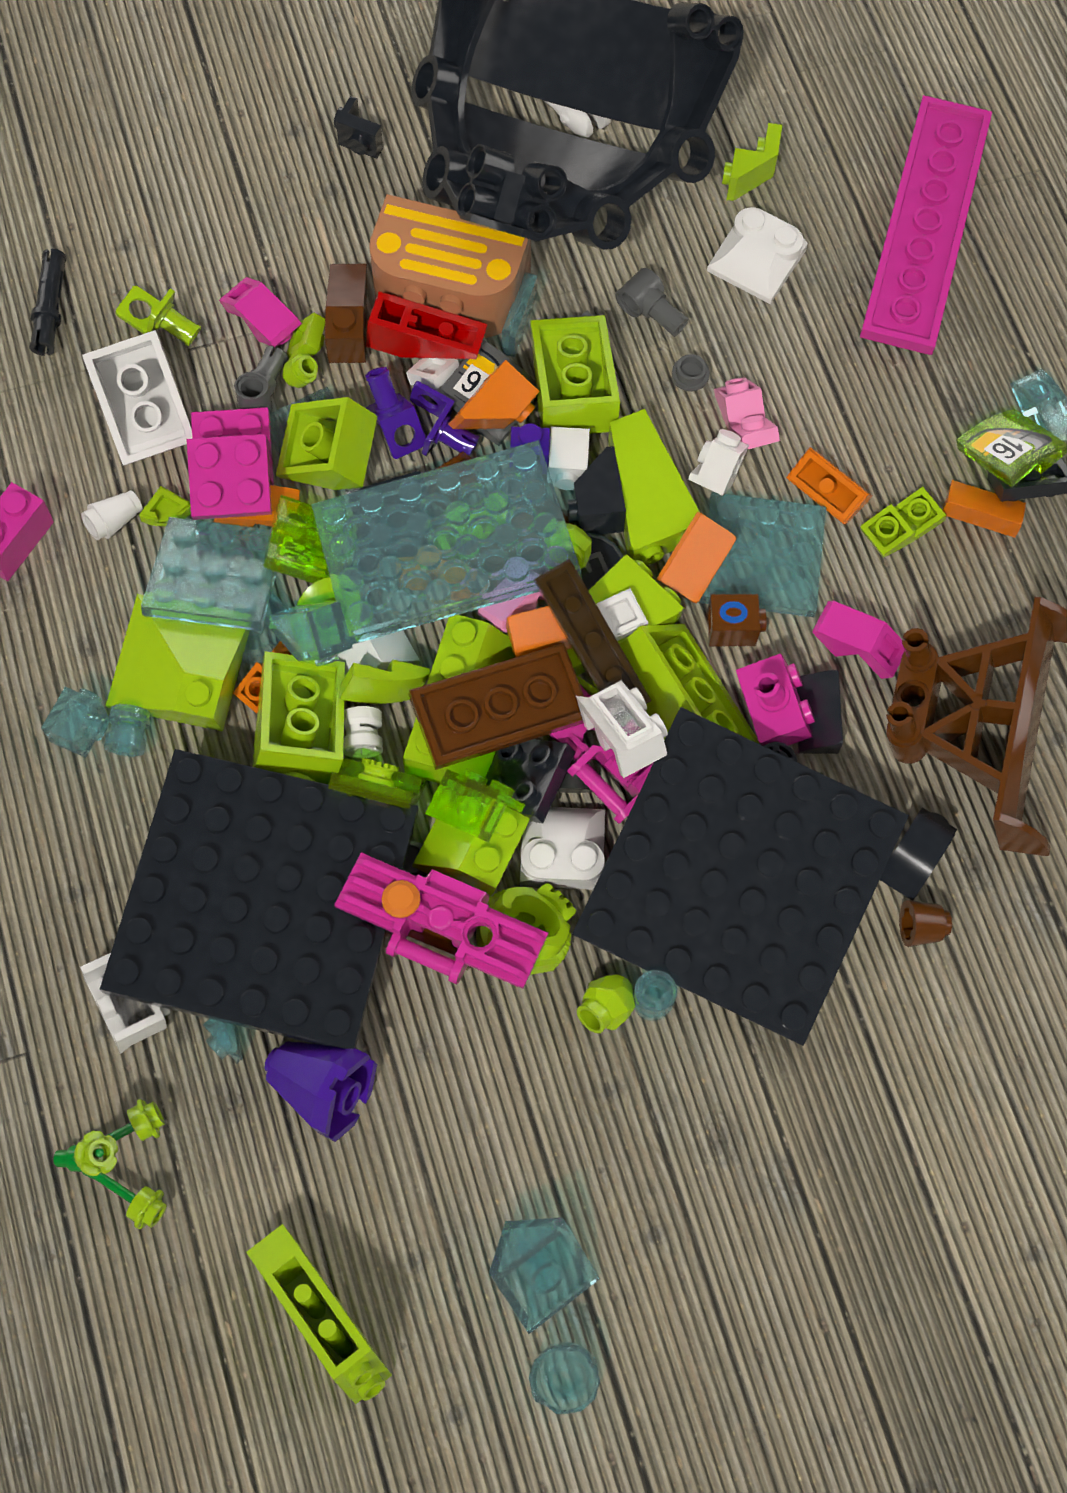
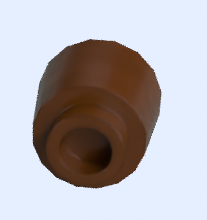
[899,900,952,947]

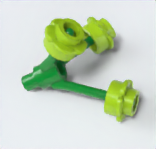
[53,1099,167,1229]

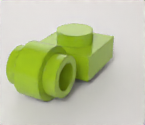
[283,312,325,388]

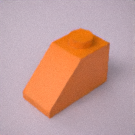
[448,360,540,429]

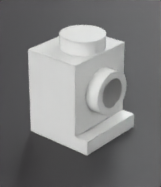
[688,429,749,496]

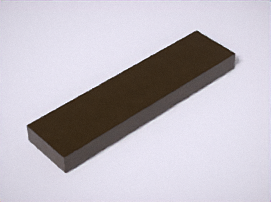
[533,559,652,721]

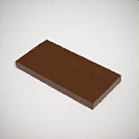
[408,643,584,770]

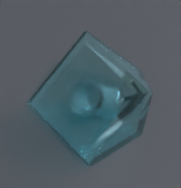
[489,1217,600,1334]

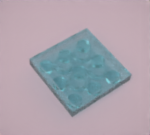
[698,492,826,618]
[141,517,285,631]

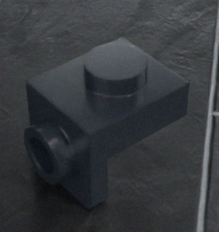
[334,96,383,159]

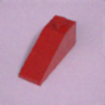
[366,291,488,359]

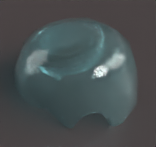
[528,1342,601,1415]

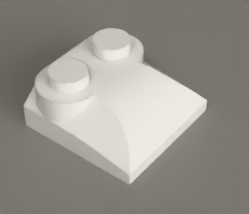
[707,207,808,304]
[520,807,605,890]

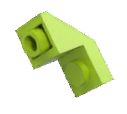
[722,123,782,201]

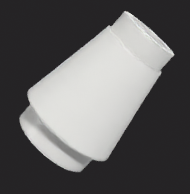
[81,490,143,540]

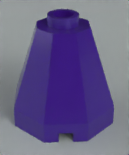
[264,1041,377,1142]

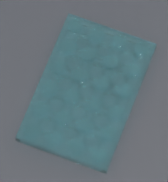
[311,440,582,645]

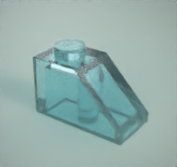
[264,601,353,666]

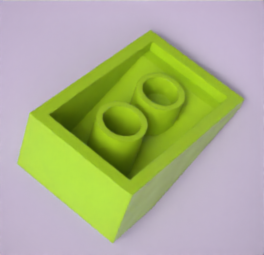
[530,315,620,437]
[253,651,345,786]

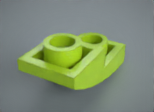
[860,486,946,558]
[339,659,430,704]

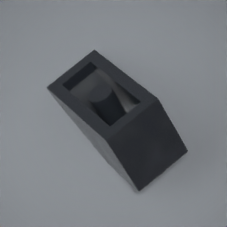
[567,446,626,536]

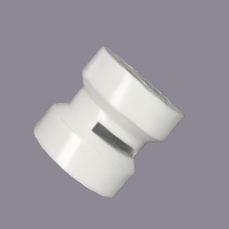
[343,706,383,758]

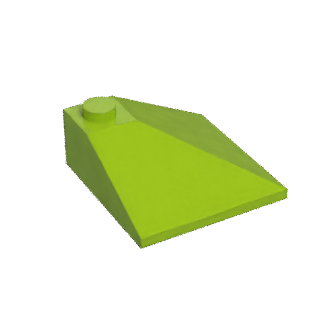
[106,594,253,731]

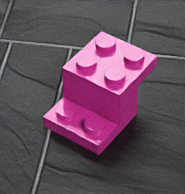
[186,407,274,520]

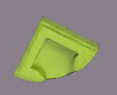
[139,486,191,526]

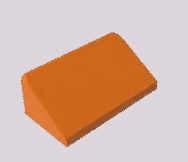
[786,447,873,525]
[943,480,1026,538]
[657,512,737,603]
[506,606,572,658]

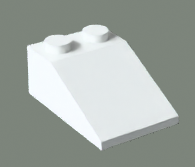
[82,330,192,466]

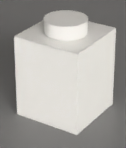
[548,427,590,490]

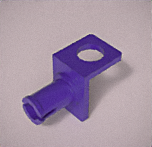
[365,367,426,459]
[410,381,480,456]

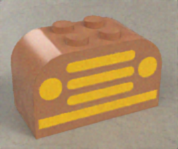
[370,194,531,338]

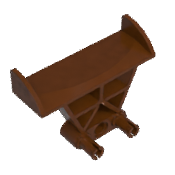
[886,597,1067,856]

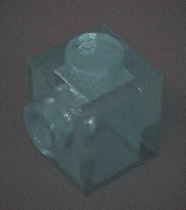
[41,687,109,758]

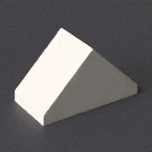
[334,628,420,676]

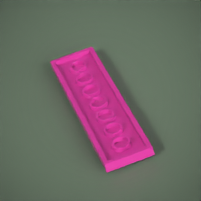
[860,95,992,355]

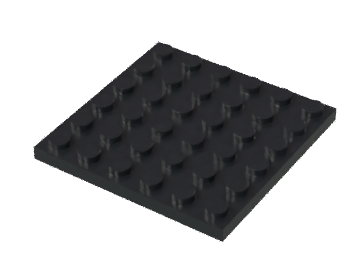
[572,707,909,1046]
[99,749,419,1049]

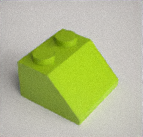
[276,397,378,490]
[412,795,530,896]

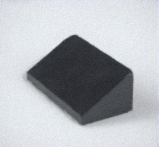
[796,670,843,754]

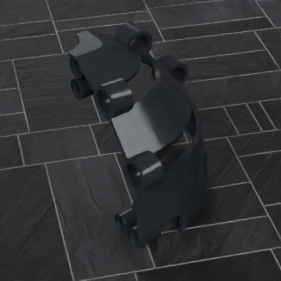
[411,0,744,250]

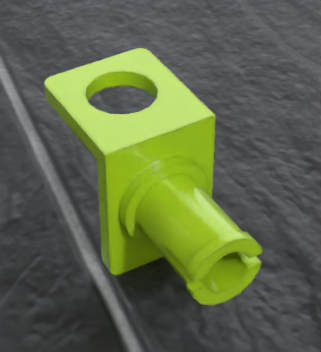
[115,285,201,347]

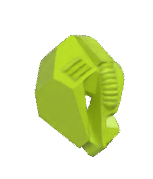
[476,883,576,975]

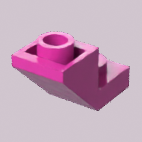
[219,277,302,347]
[812,601,905,679]

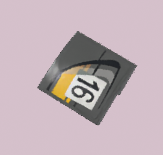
[438,340,537,446]

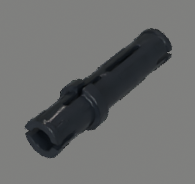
[29,248,66,356]

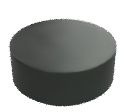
[558,772,592,793]

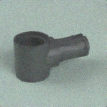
[615,268,689,337]
[234,346,288,414]

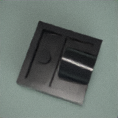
[476,739,575,824]

